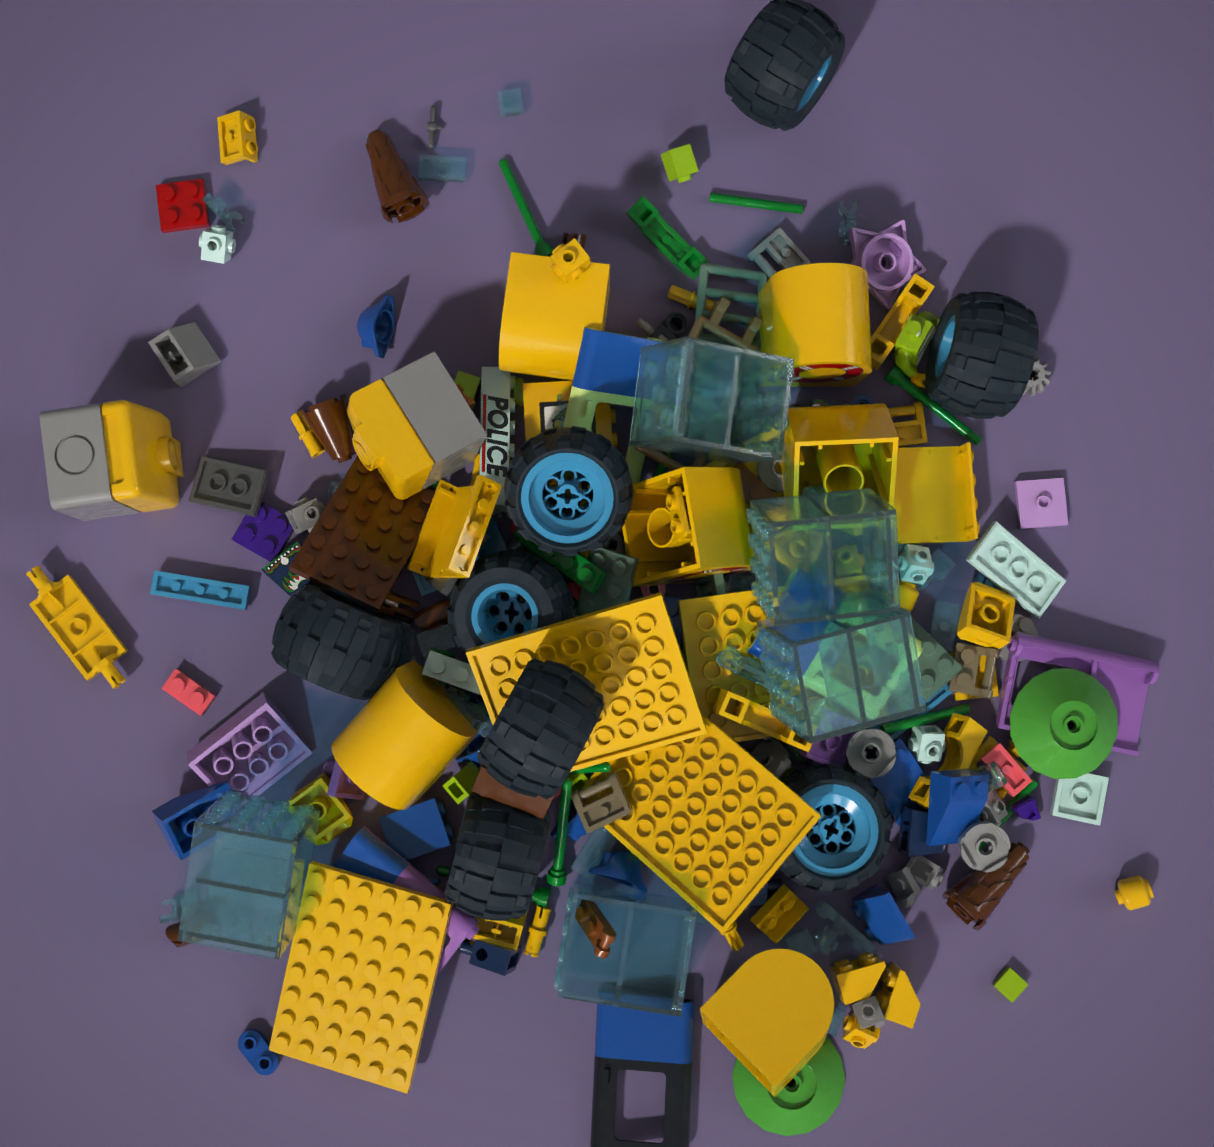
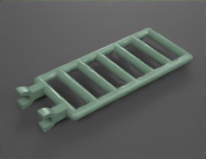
[687,263,768,444]

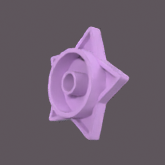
[849,220,926,310]

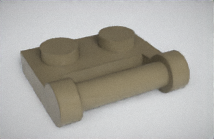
[947,643,1000,699]
[571,771,633,834]

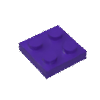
[231,502,294,562]

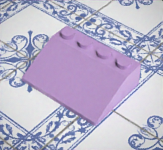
[186,692,313,809]

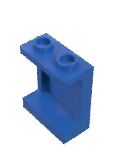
[379,797,455,861]

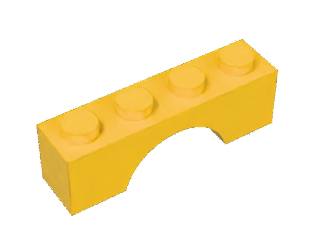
[871,274,935,370]
[712,688,818,752]
[908,713,988,811]

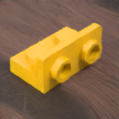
[217,110,258,165]
[666,486,693,542]
[750,884,809,944]

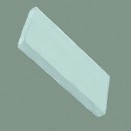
[965,521,1067,619]

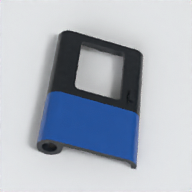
[590,994,695,1147]

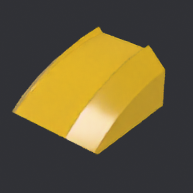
[957,582,1015,649]
[282,773,353,845]

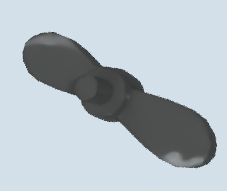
[427,105,442,149]

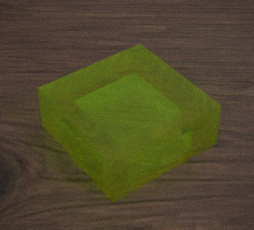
[513,378,524,406]

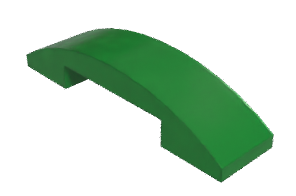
[626,195,710,280]

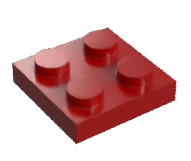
[155,179,210,233]

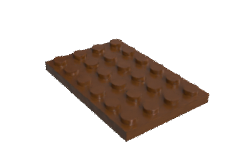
[289,455,436,613]

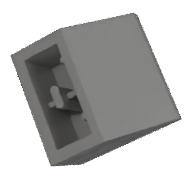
[148,322,222,388]

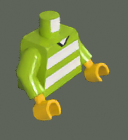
[894,311,940,388]

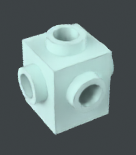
[199,225,236,264]
[897,543,934,585]
[908,725,946,764]

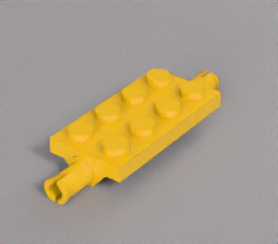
[26,566,128,689]

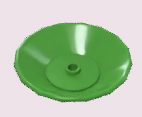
[1010,668,1118,779]
[732,1037,845,1136]

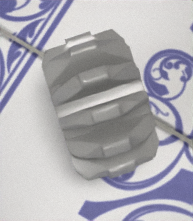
[1022,357,1051,397]

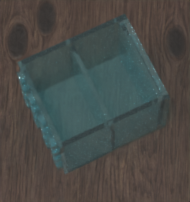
[629,337,794,464]
[746,488,900,626]
[755,592,927,744]
[178,791,321,959]
[554,882,697,1017]

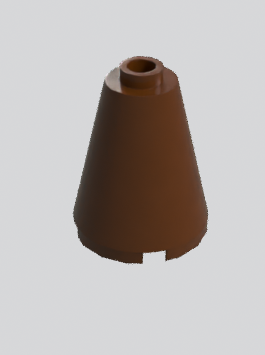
[300,394,355,463]

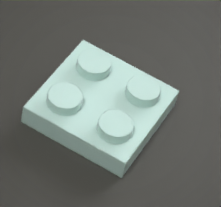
[1049,773,1109,826]

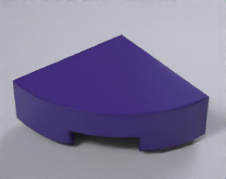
[1009,795,1041,821]

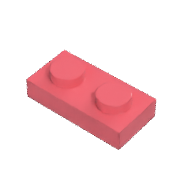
[161,668,217,716]
[979,743,1032,797]

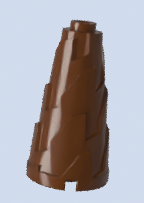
[366,130,428,223]
[942,842,1029,930]

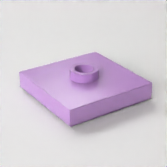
[1014,478,1069,529]

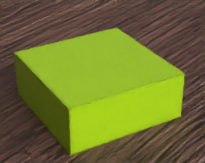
[992,966,1028,1003]

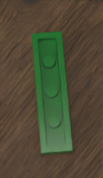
[519,536,607,593]

